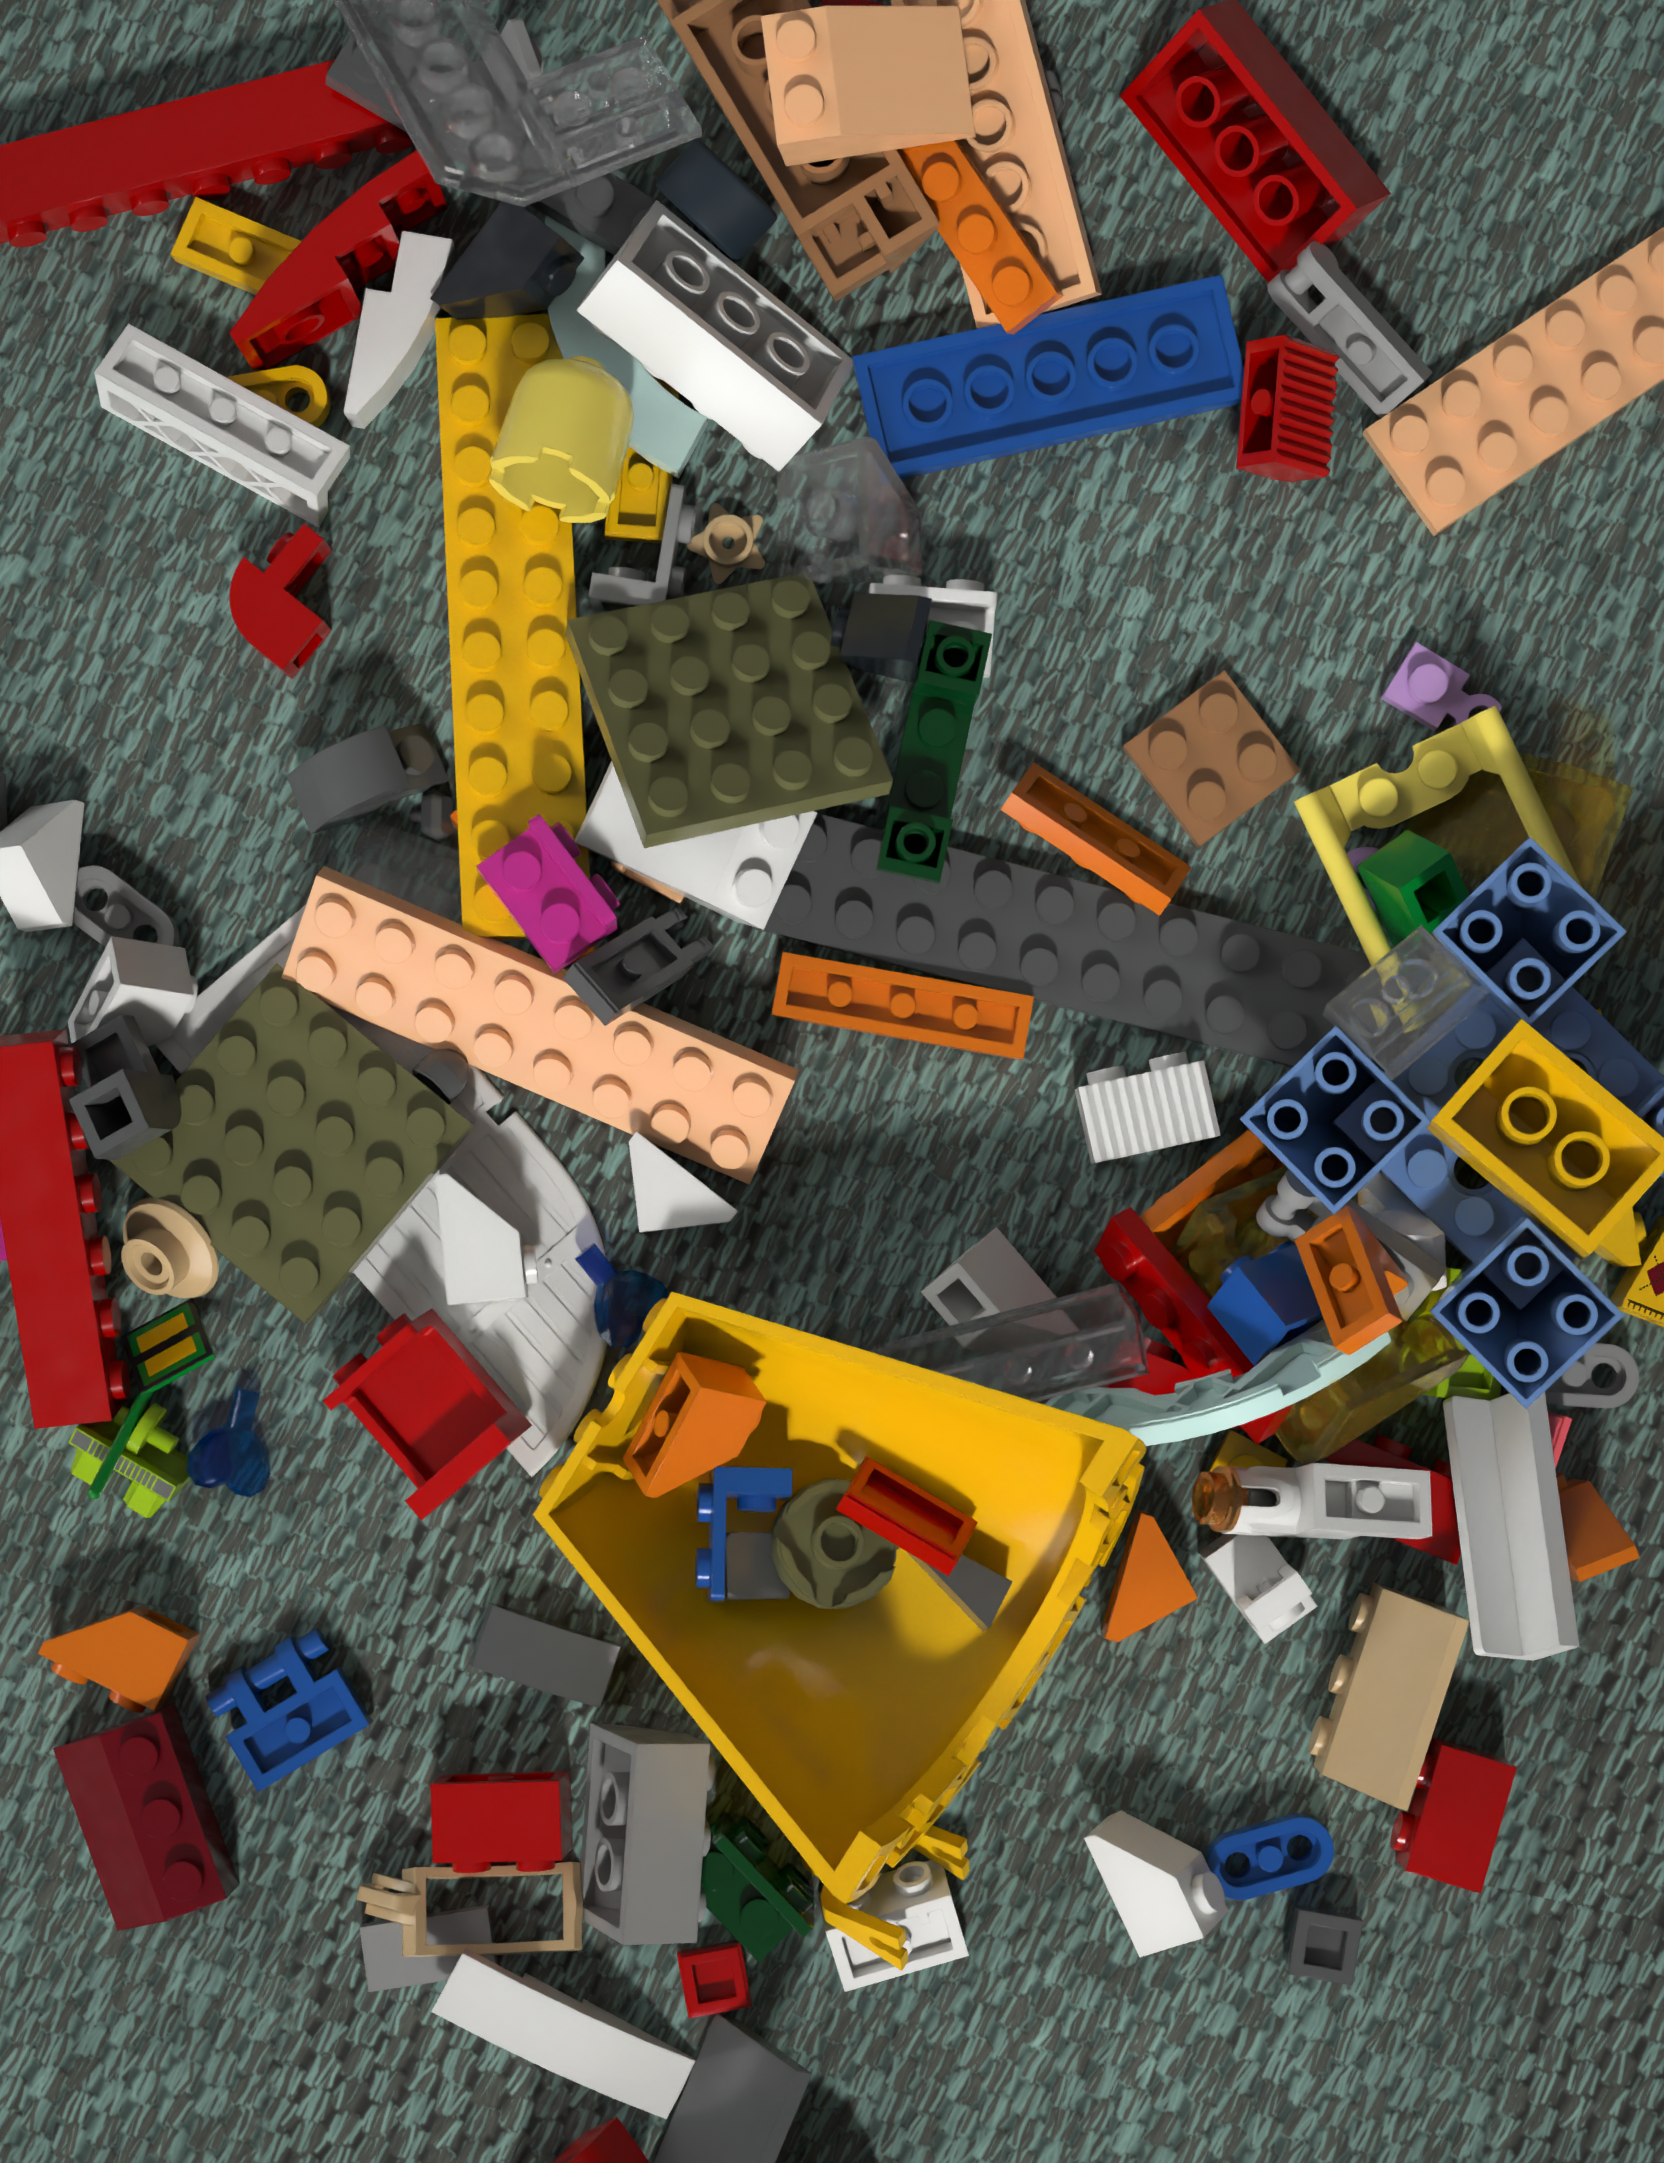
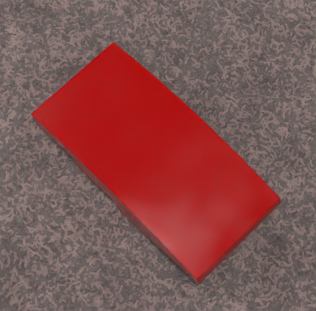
[229,147,448,372]

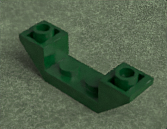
[876,620,992,884]

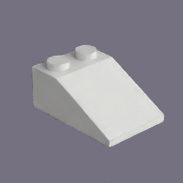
[575,761,817,930]

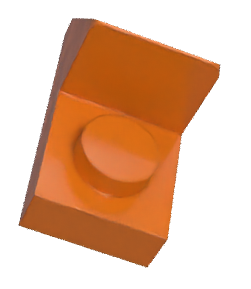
[1295,1205,1408,1355]

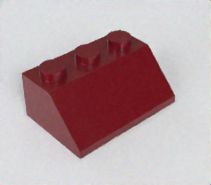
[53,1703,240,1931]

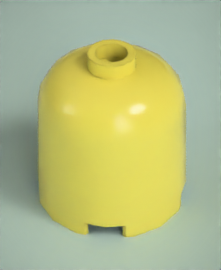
[489,356,634,523]

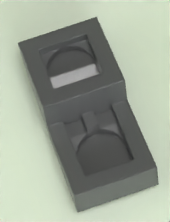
[469,1602,621,1708]

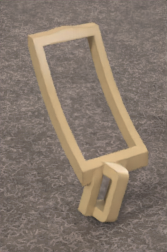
[356,1862,583,1957]

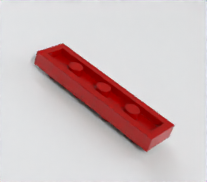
[1094,1206,1295,1444]

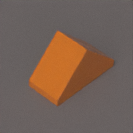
[1101,1509,1198,1642]

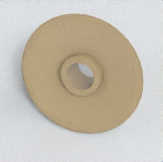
[121,1198,219,1298]

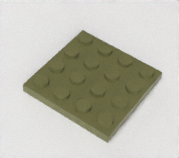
[566,572,893,848]
[109,963,474,1325]

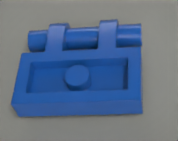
[206,1628,373,1792]

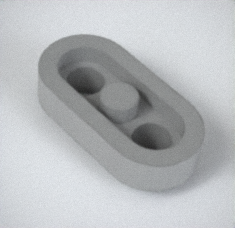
[73,866,180,948]
[1545,1343,1639,1408]

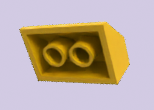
[1426,1018,1664,1260]

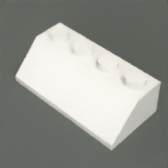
[577,200,853,472]

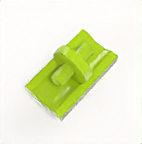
[68,1403,199,1518]

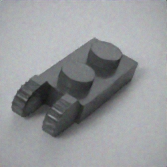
[562,907,714,1026]

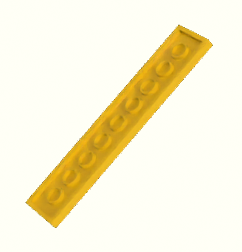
[435,314,590,941]

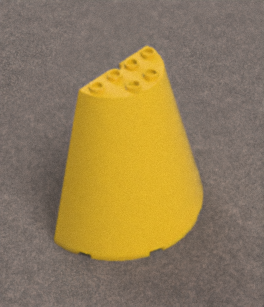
[533,1292,1146,1904]

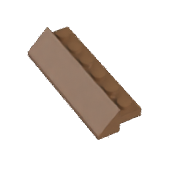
[656,0,940,302]

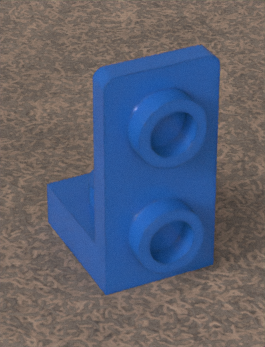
[695,1467,792,1603]

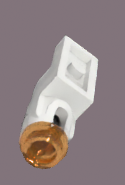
[1192,1463,1432,1540]

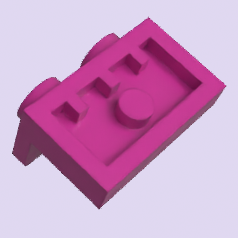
[476,813,620,974]

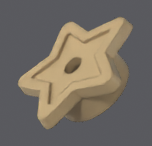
[686,503,765,584]

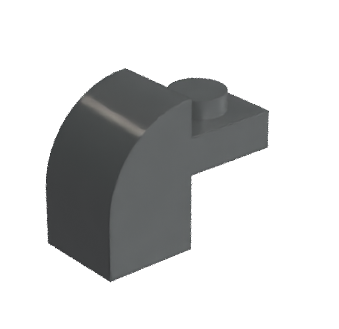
[287,722,449,834]
[69,1014,181,1160]

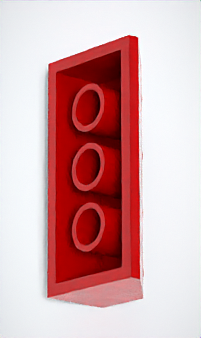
[1120,0,1391,283]

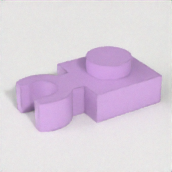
[1380,642,1502,731]

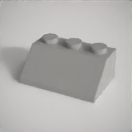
[580,1723,715,1945]

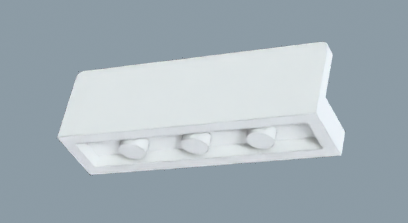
[1443,1392,1579,1661]

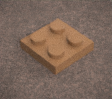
[1122,670,1301,848]

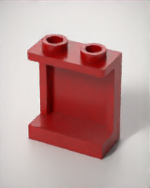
[323,1308,532,1521]

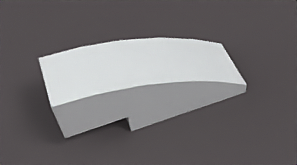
[344,231,459,429]

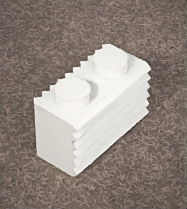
[1075,1052,1221,1164]

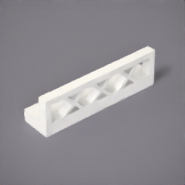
[94,323,350,527]

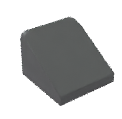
[724,1532,790,1602]

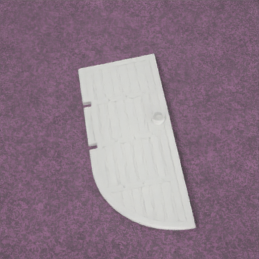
[155,905,611,1477]

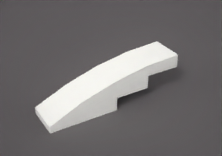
[431,1948,696,2119]

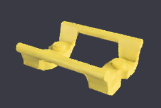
[1294,705,1582,1034]

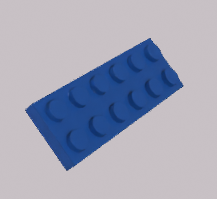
[852,275,1244,484]

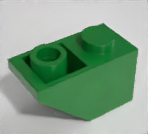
[1357,830,1469,968]

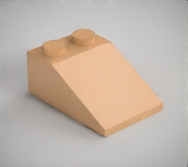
[761,6,976,166]

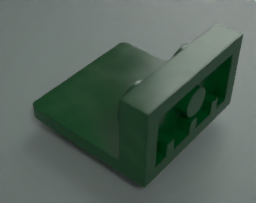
[701,1811,815,1963]

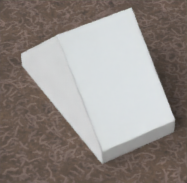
[0,800,84,932]
[629,1132,739,1233]

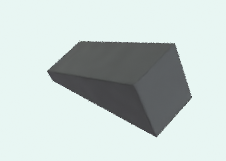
[906,1551,1012,1631]

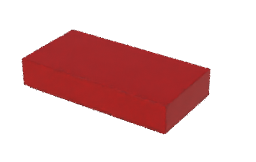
[836,1456,978,1576]

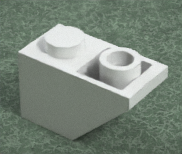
[921,1227,1080,1360]

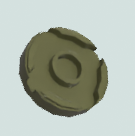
[771,1478,899,1609]

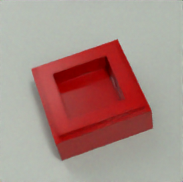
[677,1940,752,2019]

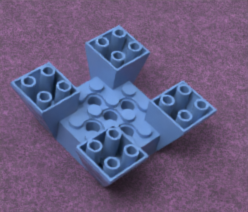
[1240,837,1664,1409]

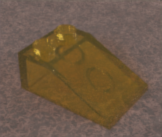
[1403,732,1634,899]

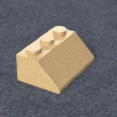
[1308,1582,1470,1811]

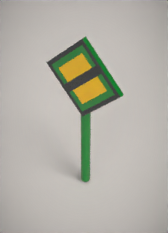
[88,1298,216,1499]

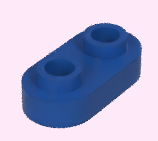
[1204,1813,1334,1900]

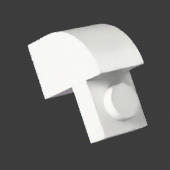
[1198,1534,1318,1644]

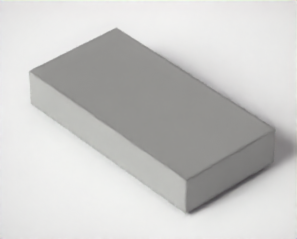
[359,1905,498,1992]

